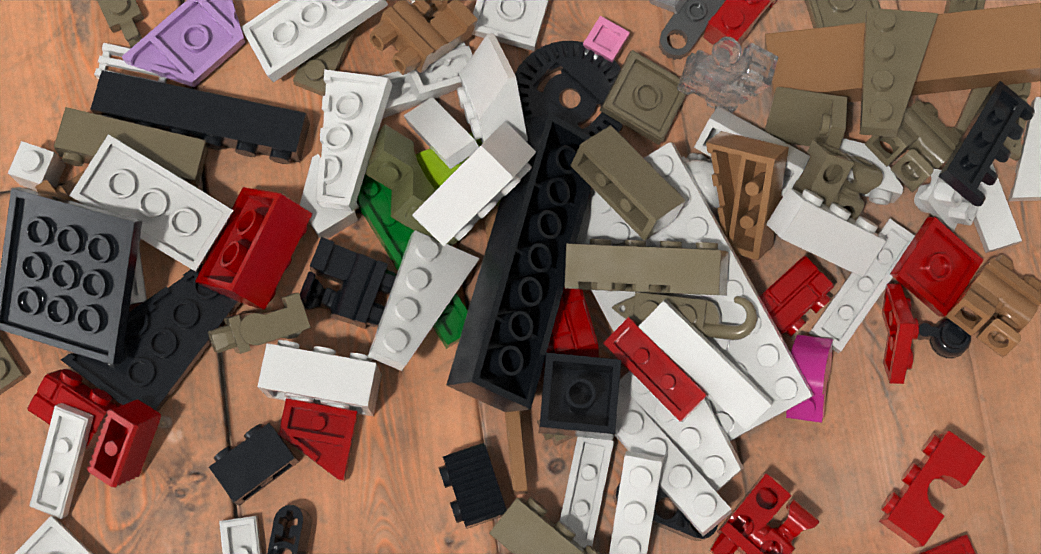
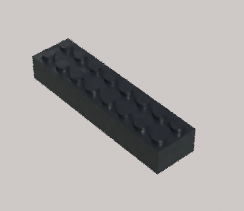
[446,112,591,412]

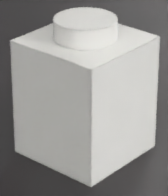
[8,141,66,191]

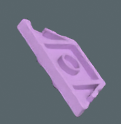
[121,0,245,87]

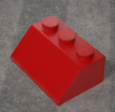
[195,187,312,310]

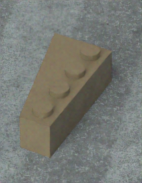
[565,239,729,296]

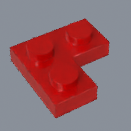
[881,284,919,384]

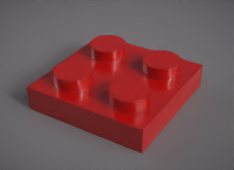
[890,217,984,317]

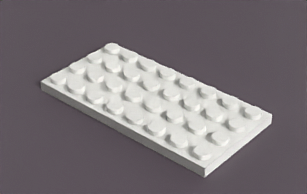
[576,142,815,441]

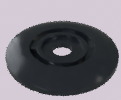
[515,41,624,137]

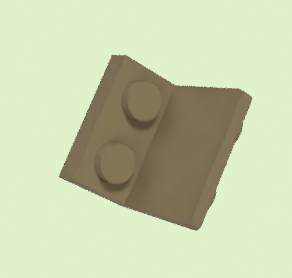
[764,87,847,149]

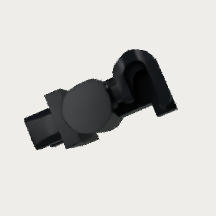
[300,237,397,329]

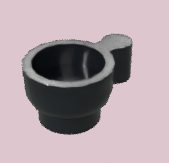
[917,318,971,359]

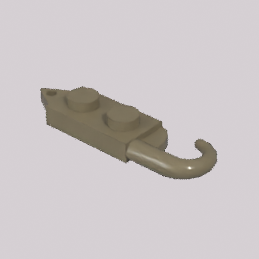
[612,292,757,340]

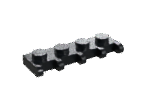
[938,81,1035,207]

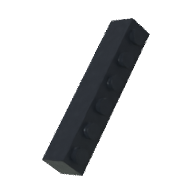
[90,70,310,164]

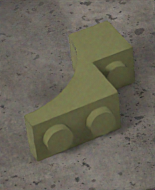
[365,125,458,246]

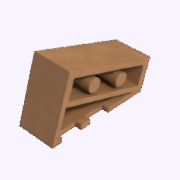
[706,131,789,260]

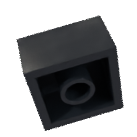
[538,353,621,440]

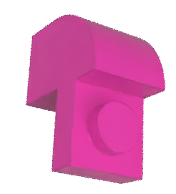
[786,335,833,423]

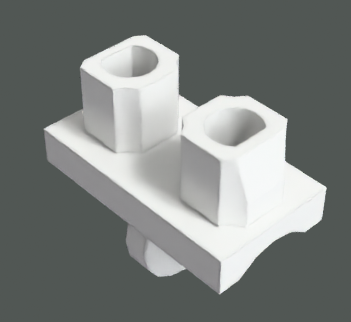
[914,169,979,232]

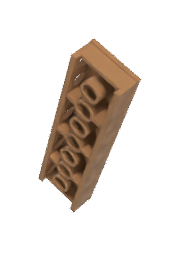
[764,3,1041,103]

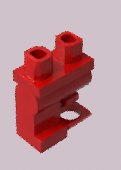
[709,473,820,554]

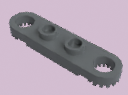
[659,0,726,60]

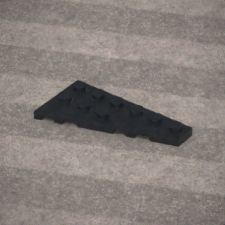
[61,262,240,412]

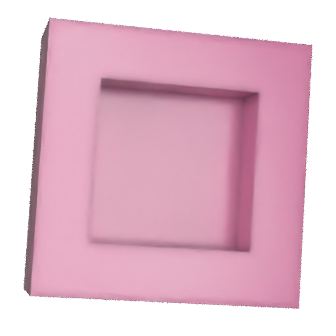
[583,16,630,62]

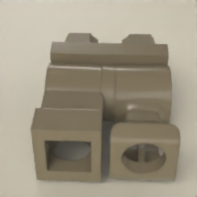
[865,100,962,193]
[792,139,883,220]
[208,293,311,354]

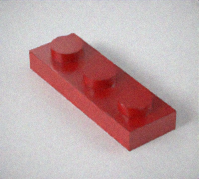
[603,317,709,422]

